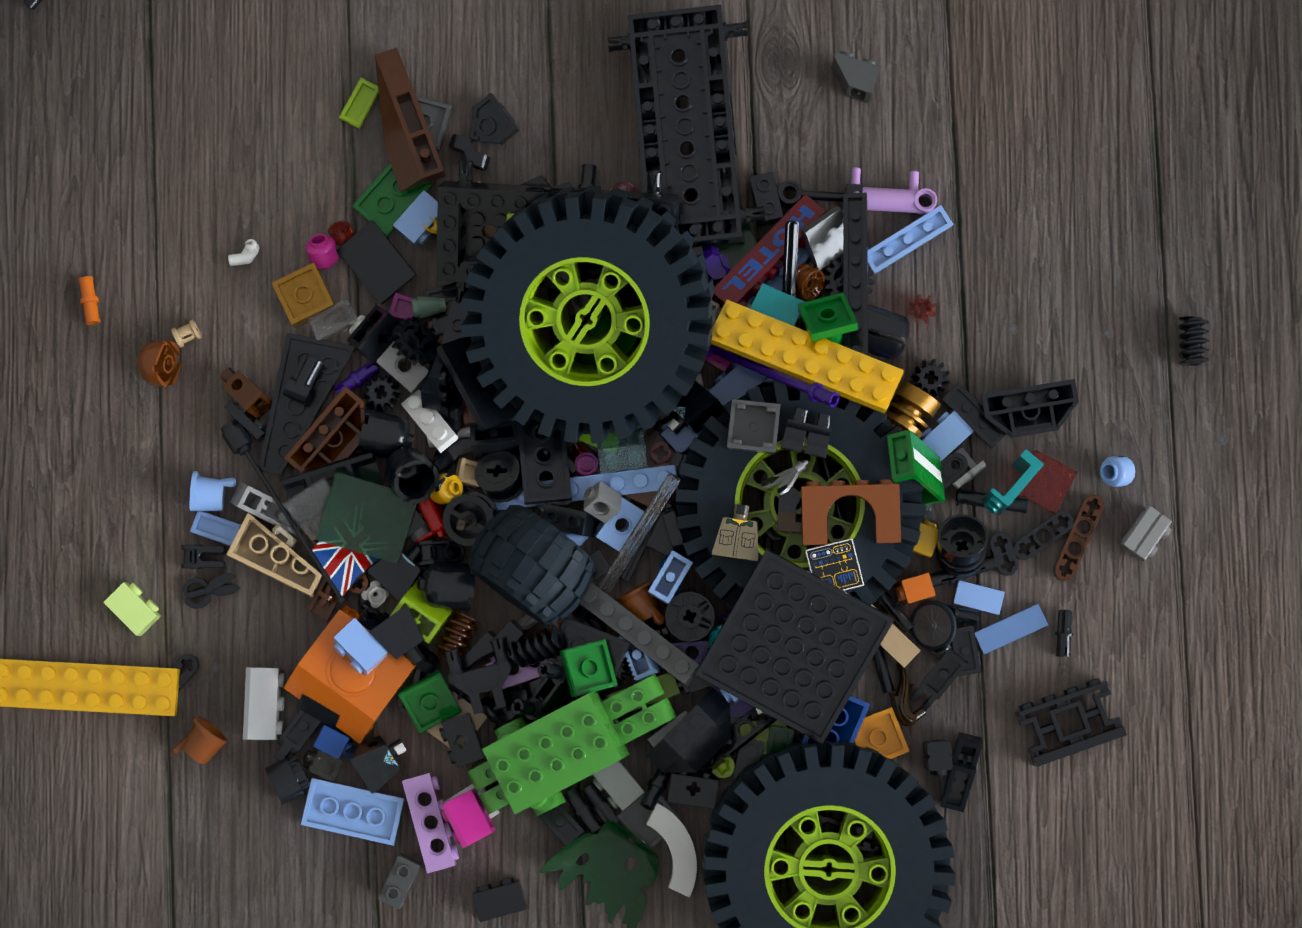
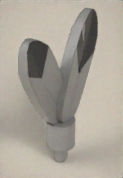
[761,460,808,495]

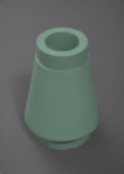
[411,296,446,319]

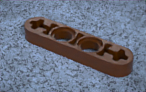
[1053,495,1104,581]

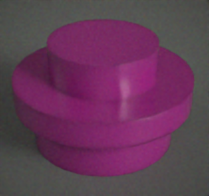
[575,452,598,476]

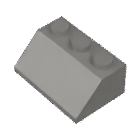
[243,667,286,740]

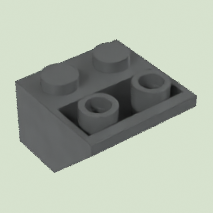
[831,51,880,104]

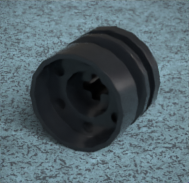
[936,514,988,577]
[665,592,715,642]

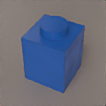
[313,725,353,759]

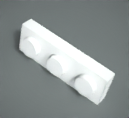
[401,389,459,453]

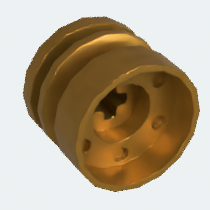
[886,380,941,438]

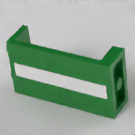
[887,429,945,506]

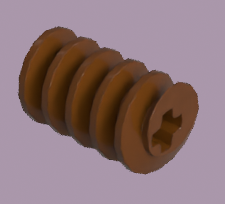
[435,610,479,660]

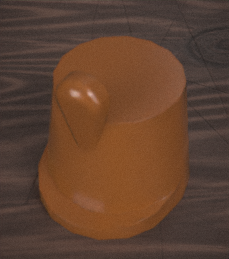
[617,580,665,625]
[171,716,228,765]

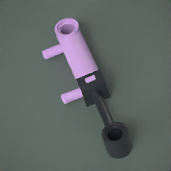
[778,167,937,216]

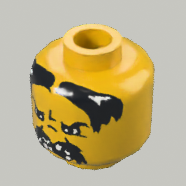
[430,473,463,504]

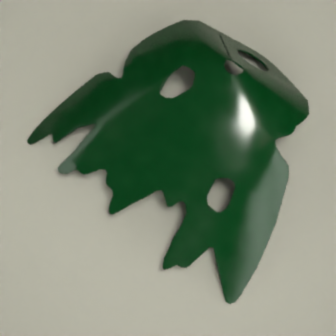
[540,821,660,928]

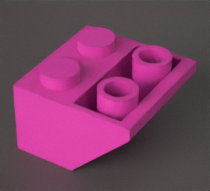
[441,788,496,848]

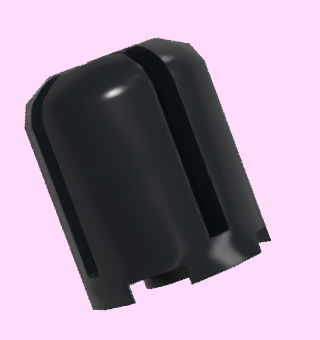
[868,304,910,360]

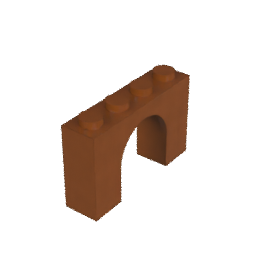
[801,479,901,546]

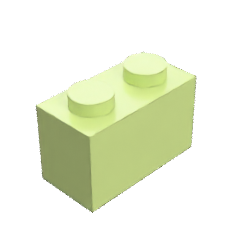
[103,582,161,636]

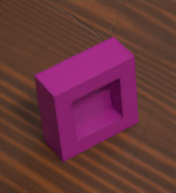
[389,293,415,321]

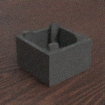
[727,399,781,454]

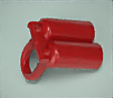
[415,498,449,545]

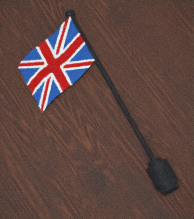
[221,419,389,605]

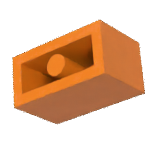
[895,573,936,605]

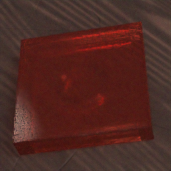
[1019,450,1078,514]

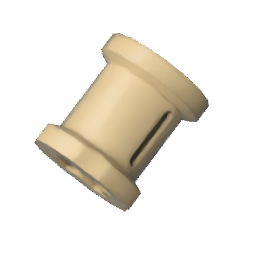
[171,319,202,348]

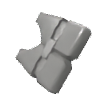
[952,448,986,489]

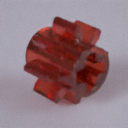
[908,294,937,324]

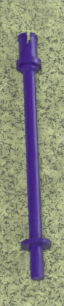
[706,344,840,407]

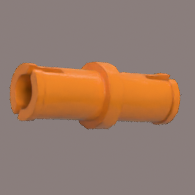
[78,276,101,325]

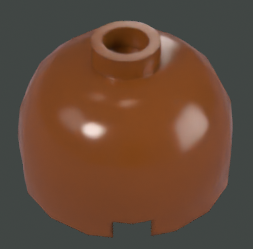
[137,340,181,387]

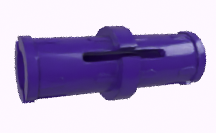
[333,361,380,394]

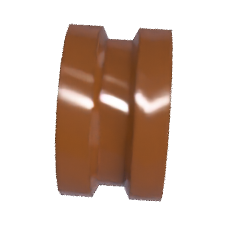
[795,263,825,300]

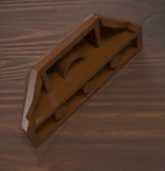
[284,386,366,473]

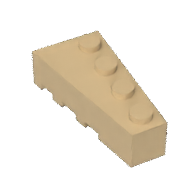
[226,513,324,598]

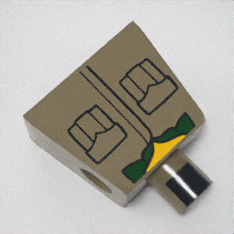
[712,504,758,561]

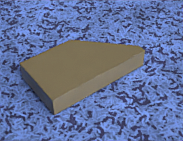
[272,524,299,549]

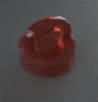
[328,221,354,246]

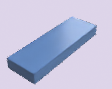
[974,604,1048,655]

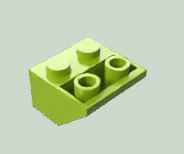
[389,581,454,644]

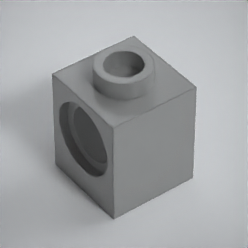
[583,481,622,524]

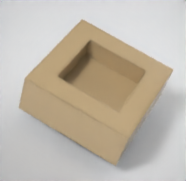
[455,458,479,488]

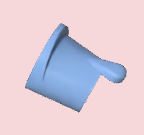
[190,471,236,511]

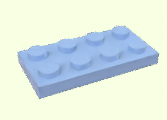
[301,778,405,846]

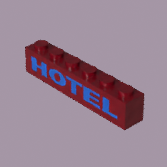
[712,194,826,309]

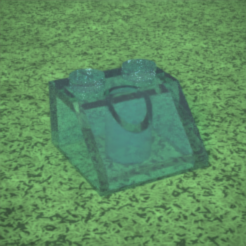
[596,425,648,474]

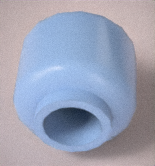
[1100,456,1135,487]

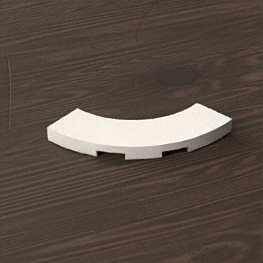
[646,802,697,898]

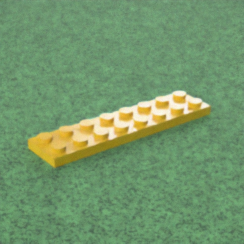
[711,300,904,414]
[0,659,180,716]

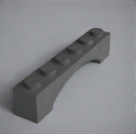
[580,583,700,688]

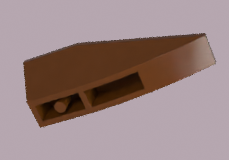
[375,47,445,193]

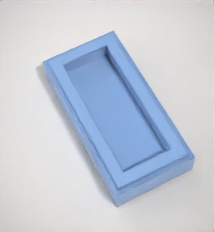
[190,511,241,546]
[953,580,1005,615]

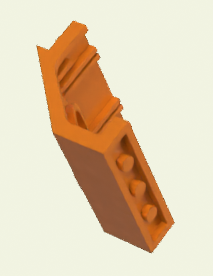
[284,605,416,744]

